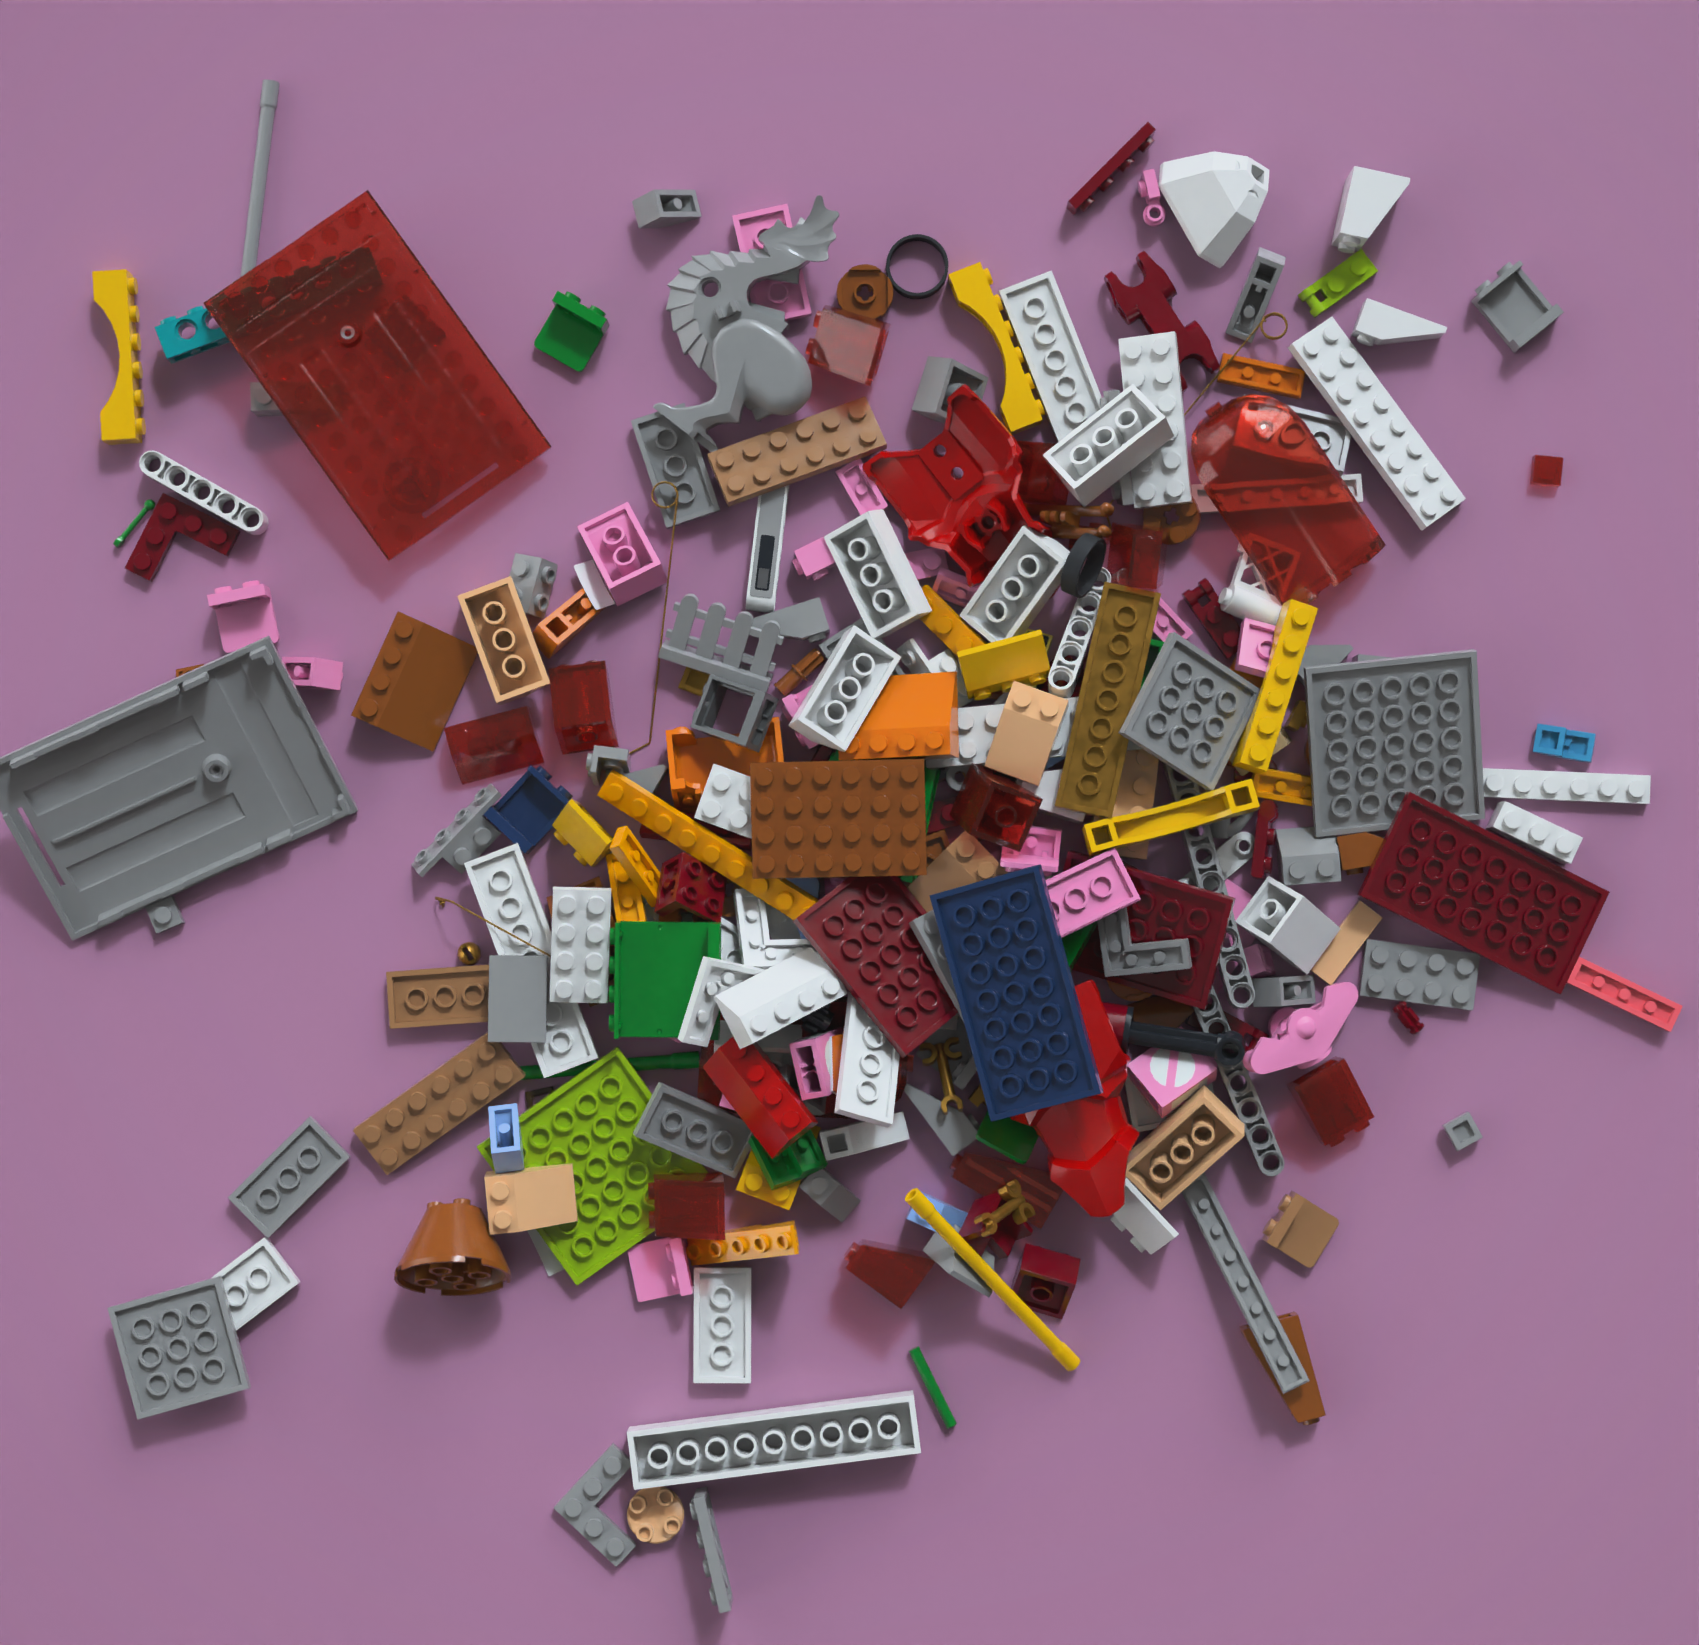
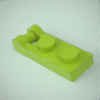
[1297,248,1378,318]

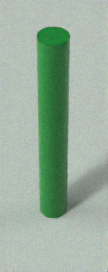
[909,1346,957,1429]

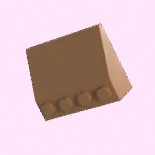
[907,829,1008,913]

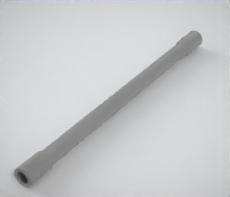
[235,79,280,319]

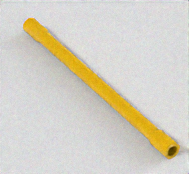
[905,1188,1080,1371]

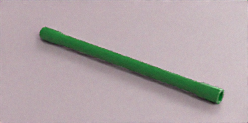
[520,1051,700,1080]

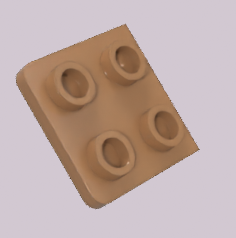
[1262,1190,1339,1268]

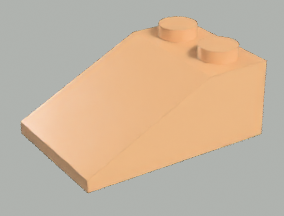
[984,681,1069,787]
[484,1163,578,1235]

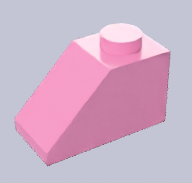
[282,657,343,690]

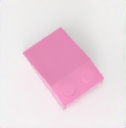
[577,502,667,607]

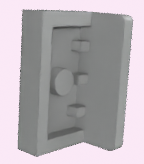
[509,553,558,619]

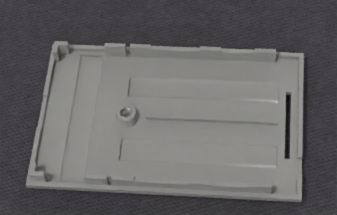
[0,636,358,941]

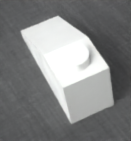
[1351,298,1447,346]

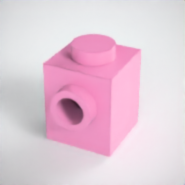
[791,537,836,581]

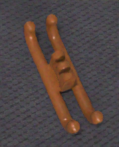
[1024,502,1115,539]

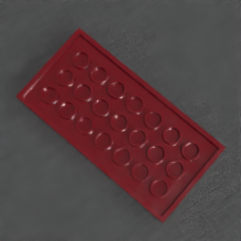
[1357,792,1610,995]

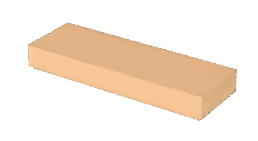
[1310,900,1383,985]

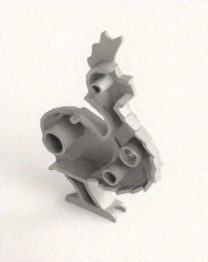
[653,195,839,452]

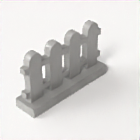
[658,594,784,692]

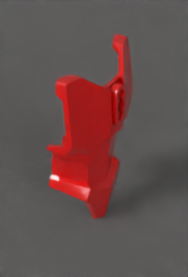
[862,384,1061,599]
[1010,980,1140,1217]

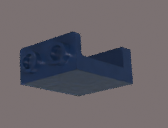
[484,765,573,854]

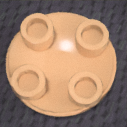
[627,1486,684,1544]

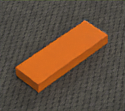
[1216,353,1306,399]

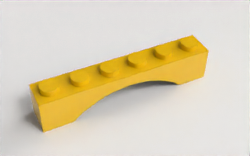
[948,262,1045,435]
[92,269,146,445]
[1232,599,1318,774]
[1082,779,1260,857]

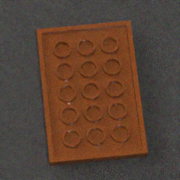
[750,759,927,879]

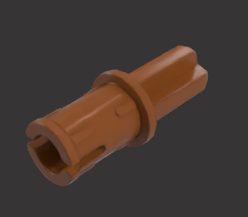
[774,648,825,697]

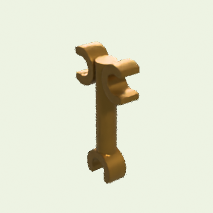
[919,1037,963,1115]
[974,1179,1035,1237]

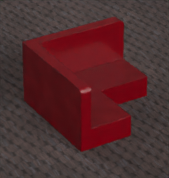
[959,1192,1033,1259]

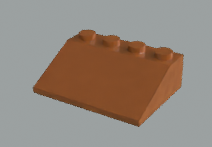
[351,611,478,752]

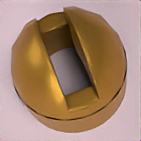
[457,942,481,965]

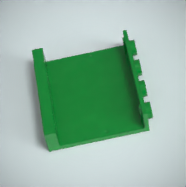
[609,921,721,1040]

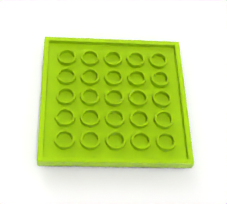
[477,1046,717,1285]

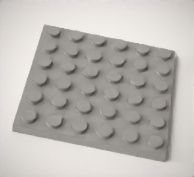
[1304,649,1485,837]

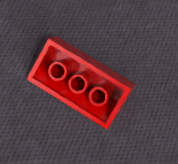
[703,1037,818,1159]

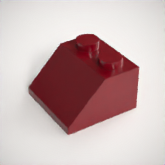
[1011,1243,1081,1319]

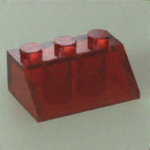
[444,706,545,785]

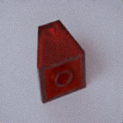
[805,305,891,386]
[1107,522,1169,589]
[549,660,619,755]
[949,763,1043,852]
[1287,1056,1375,1147]
[648,1172,725,1240]
[844,1239,935,1309]

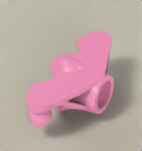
[1242,982,1358,1074]

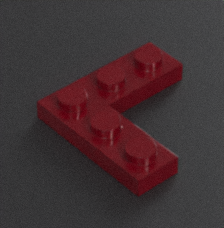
[125,493,241,582]

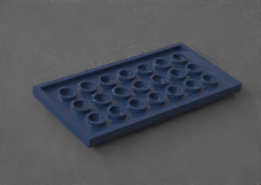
[929,864,1103,1122]

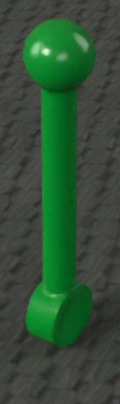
[113,499,155,548]

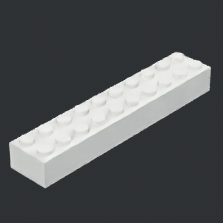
[627,1390,921,1490]

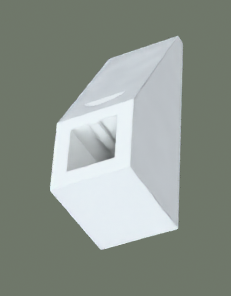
[820,1111,910,1161]

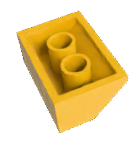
[957,629,1051,700]

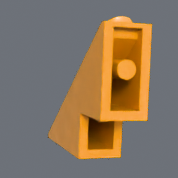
[686,1220,800,1266]

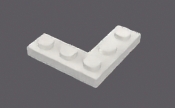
[733,889,819,969]
[678,956,767,1047]

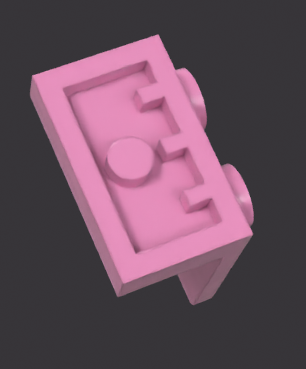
[627,1234,694,1302]

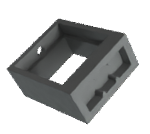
[690,674,779,752]

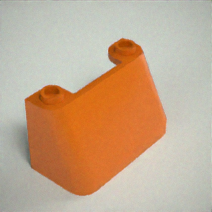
[666,717,784,813]

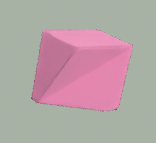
[1243,944,1276,979]

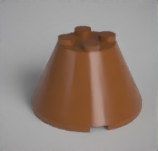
[394,1198,511,1296]

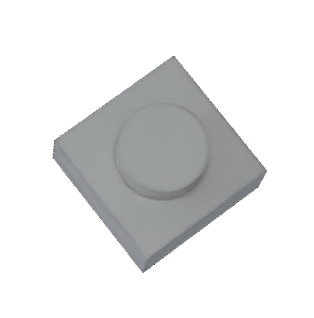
[145,896,185,934]
[1442,1112,1483,1151]

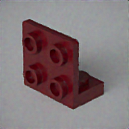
[654,852,727,922]

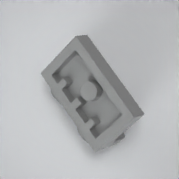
[586,745,631,786]

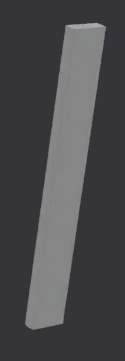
[1181,1173,1310,1394]

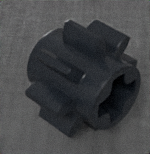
[800,1003,834,1035]

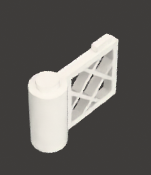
[1218,532,1300,626]

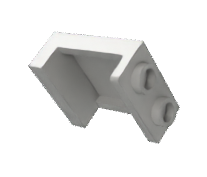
[1471,260,1564,353]

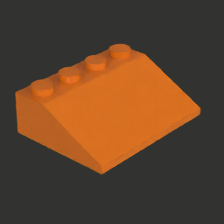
[838,672,959,761]

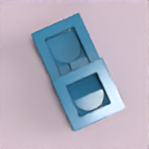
[1533,724,1596,763]

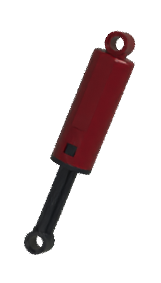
[959,1002,1246,1066]

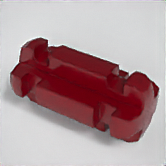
[1392,1001,1424,1034]

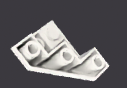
[1158,152,1269,268]

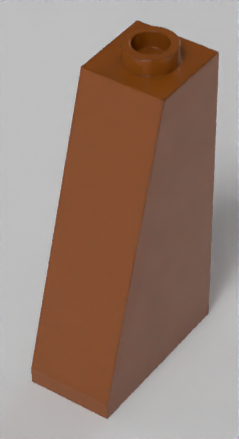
[1239,1311,1326,1425]

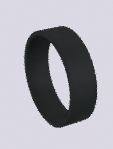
[886,234,948,299]
[1060,533,1106,598]

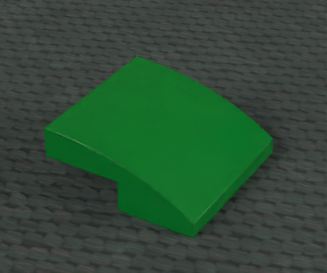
[748,1129,828,1190]

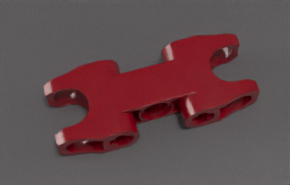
[1104,251,1220,393]

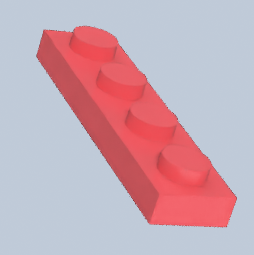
[1567,957,1683,1032]

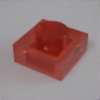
[1530,455,1563,487]

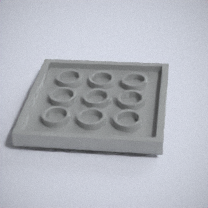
[1119,632,1260,791]
[107,1276,251,1420]

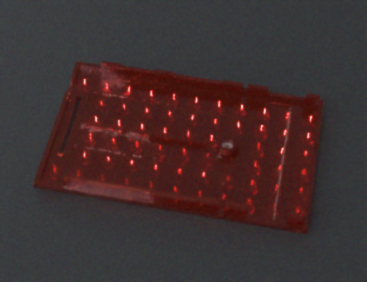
[203,190,552,561]

